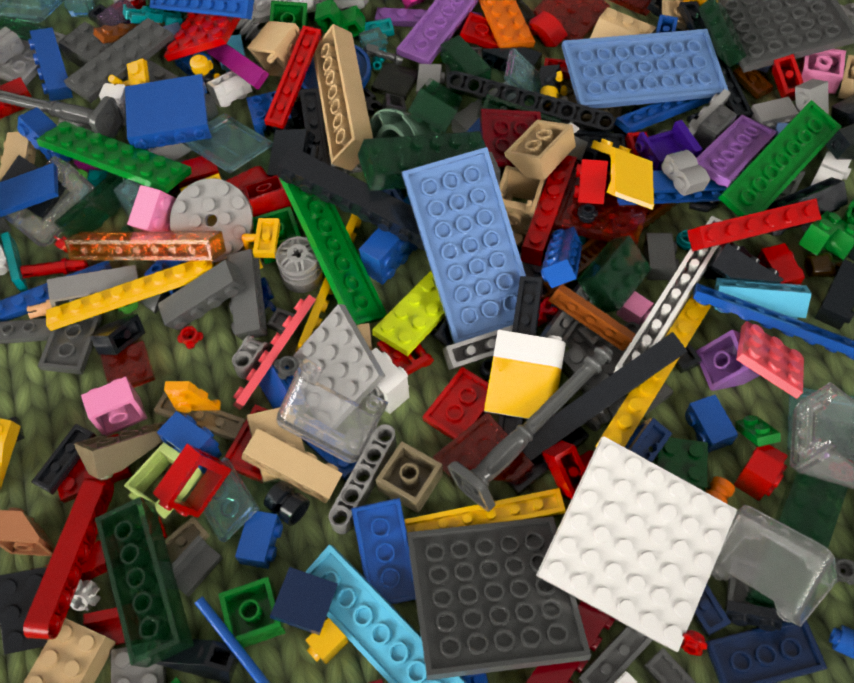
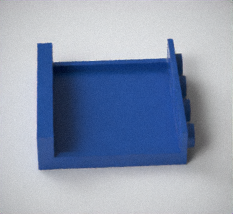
[125,74,212,150]

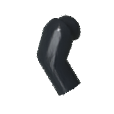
[689,201,719,213]

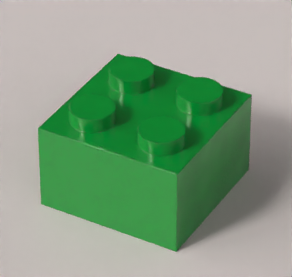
[253,206,301,264]
[218,577,286,648]

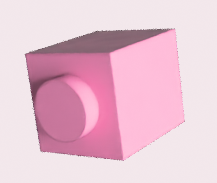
[616,289,654,325]

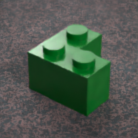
[315,0,366,37]
[798,211,854,260]

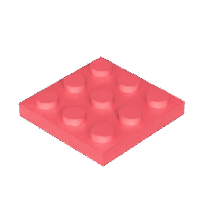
[736,321,804,399]

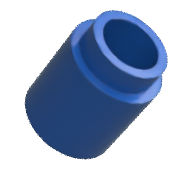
[829,625,854,659]

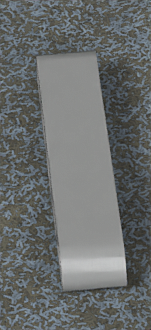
[328,424,397,534]

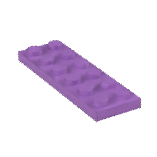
[396,0,479,64]
[696,115,777,188]

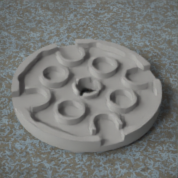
[170,178,254,263]

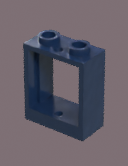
[625,418,672,462]

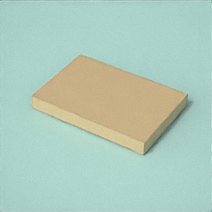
[247,405,305,484]

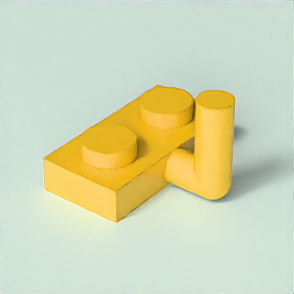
[108,58,150,86]
[241,218,281,258]

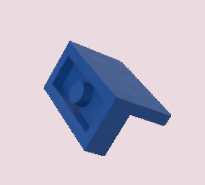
[259,365,307,409]

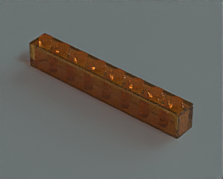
[64,231,226,261]

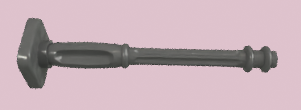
[0,90,124,139]
[448,345,613,512]

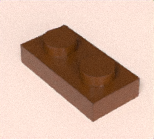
[733,67,773,99]

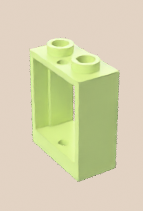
[124,442,204,519]

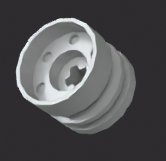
[275,236,324,293]

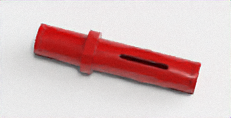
[20,257,88,278]

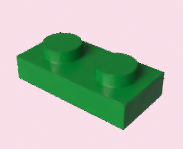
[735,415,781,447]

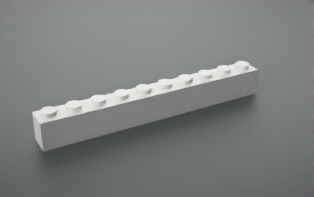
[614,216,722,373]

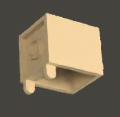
[247,21,301,77]
[499,166,546,236]

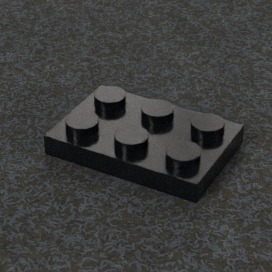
[0,566,48,655]

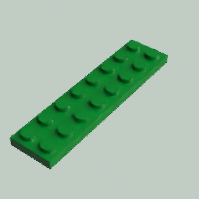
[718,100,842,217]
[37,121,192,193]
[279,177,387,325]

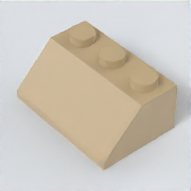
[590,7,657,38]
[504,120,576,180]

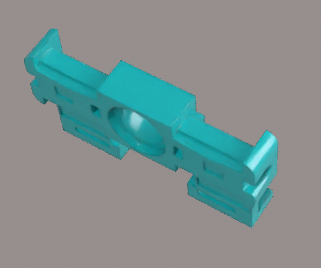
[123,4,183,28]

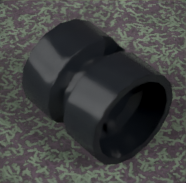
[263,481,310,526]

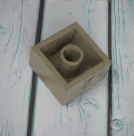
[376,441,443,513]

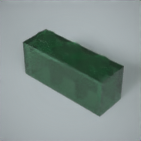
[440,35,491,91]

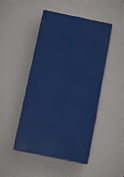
[706,616,828,683]

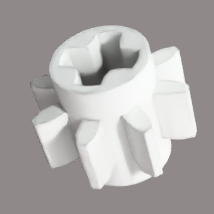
[70,579,101,612]

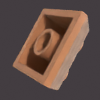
[0,507,55,556]

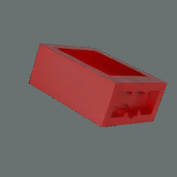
[153,443,232,518]

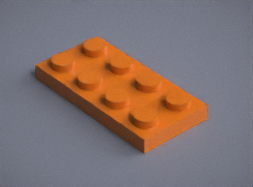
[479,0,535,48]

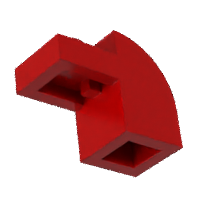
[528,11,568,47]

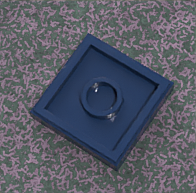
[270,567,338,635]

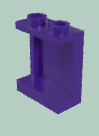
[635,120,703,171]

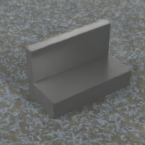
[163,535,223,597]

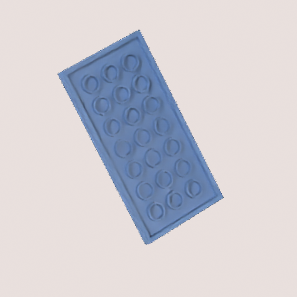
[561,29,729,109]
[402,147,526,344]

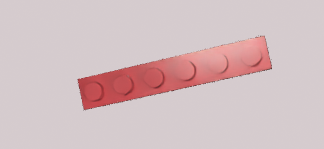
[233,295,316,410]

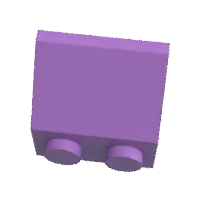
[696,329,760,391]

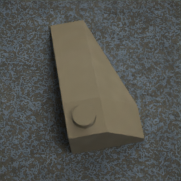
[74,421,166,480]

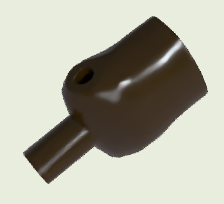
[804,253,843,277]

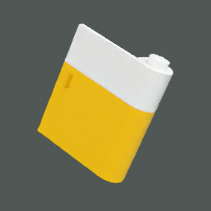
[484,330,566,419]

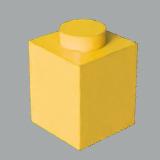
[305,618,349,664]

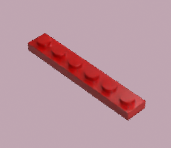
[264,25,322,129]

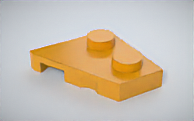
[164,381,221,413]

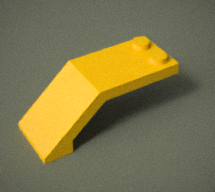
[591,139,654,209]

